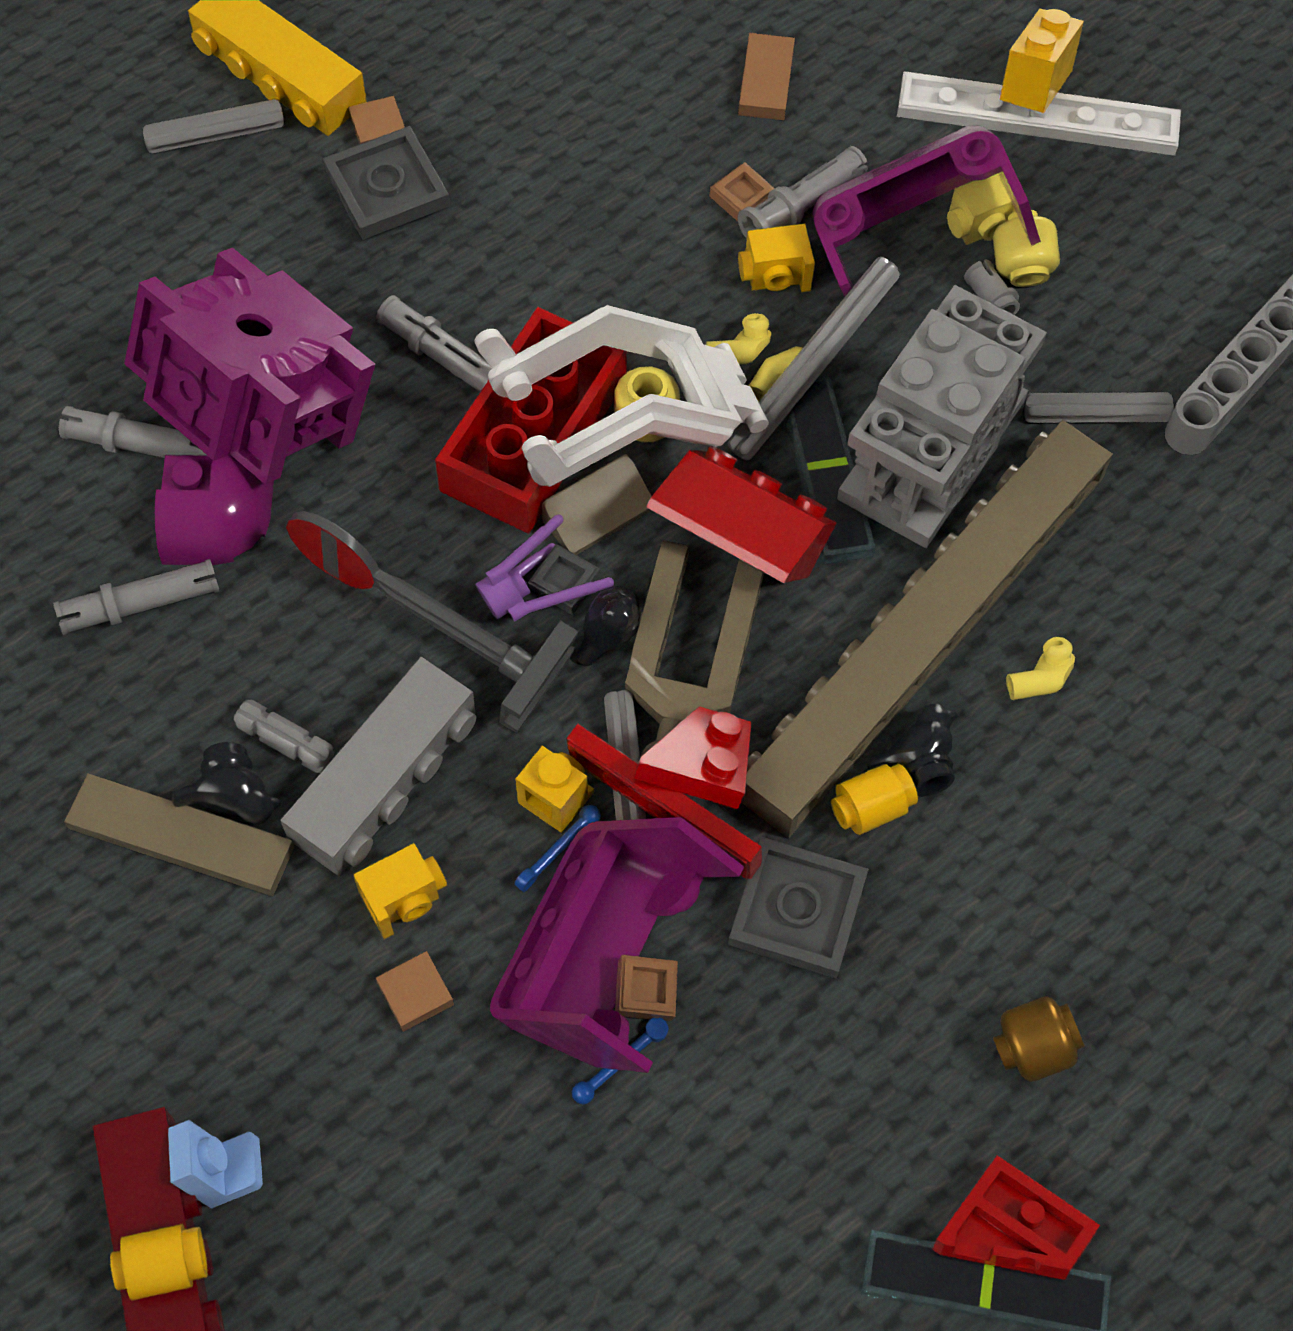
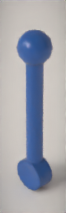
[514,805,601,892]
[572,1018,668,1104]

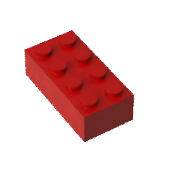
[435,307,627,534]

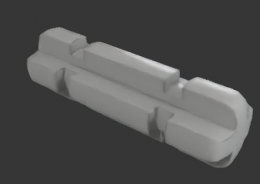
[234,700,335,773]

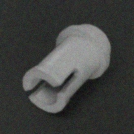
[964,260,1020,315]

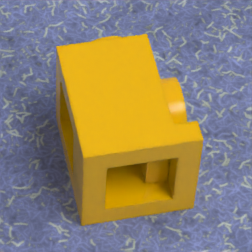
[738,224,815,292]
[515,745,594,833]
[353,843,447,939]

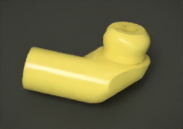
[706,313,771,365]
[748,346,803,402]
[1006,637,1075,700]

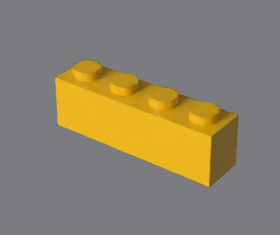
[188,0,367,136]

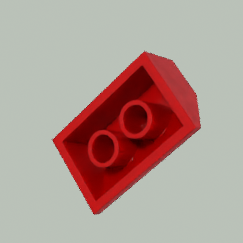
[646,446,837,583]

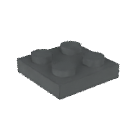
[322,126,450,240]
[728,837,869,979]

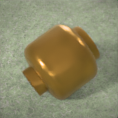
[993,997,1085,1082]

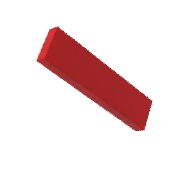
[566,724,762,879]

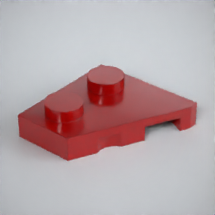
[634,706,751,809]
[932,1155,1100,1280]

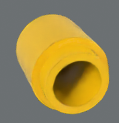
[831,764,918,835]
[110,1224,208,1301]

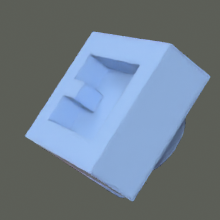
[168,1120,263,1209]

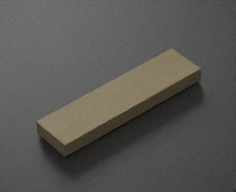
[64,774,294,897]

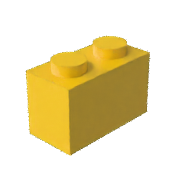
[1000,9,1084,113]

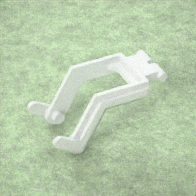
[475,305,769,487]

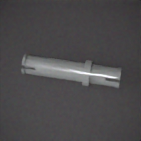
[376,295,492,392]
[59,406,206,458]
[53,559,220,635]

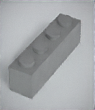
[280,657,476,876]

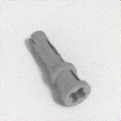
[737,146,868,238]

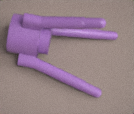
[475,514,614,622]

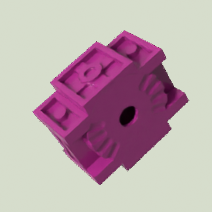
[124,247,375,485]

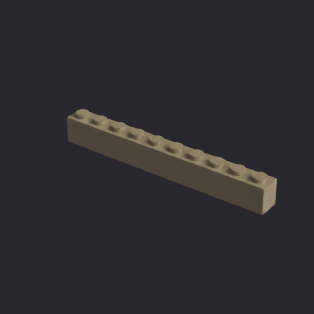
[741,420,1113,839]

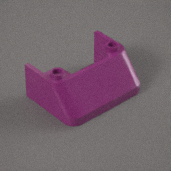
[813,126,1041,321]
[490,817,744,1073]

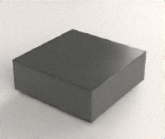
[528,544,600,615]

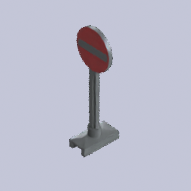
[286,511,579,733]

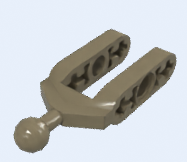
[625,540,764,758]

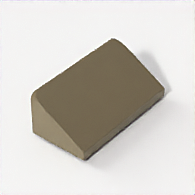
[542,454,652,555]

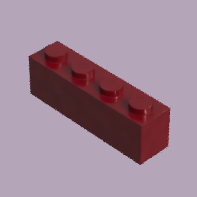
[93,1107,224,1331]

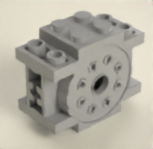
[837,285,1047,548]

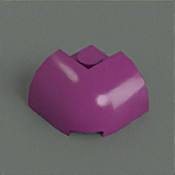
[155,454,274,565]

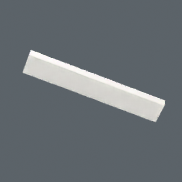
[897,71,1181,156]

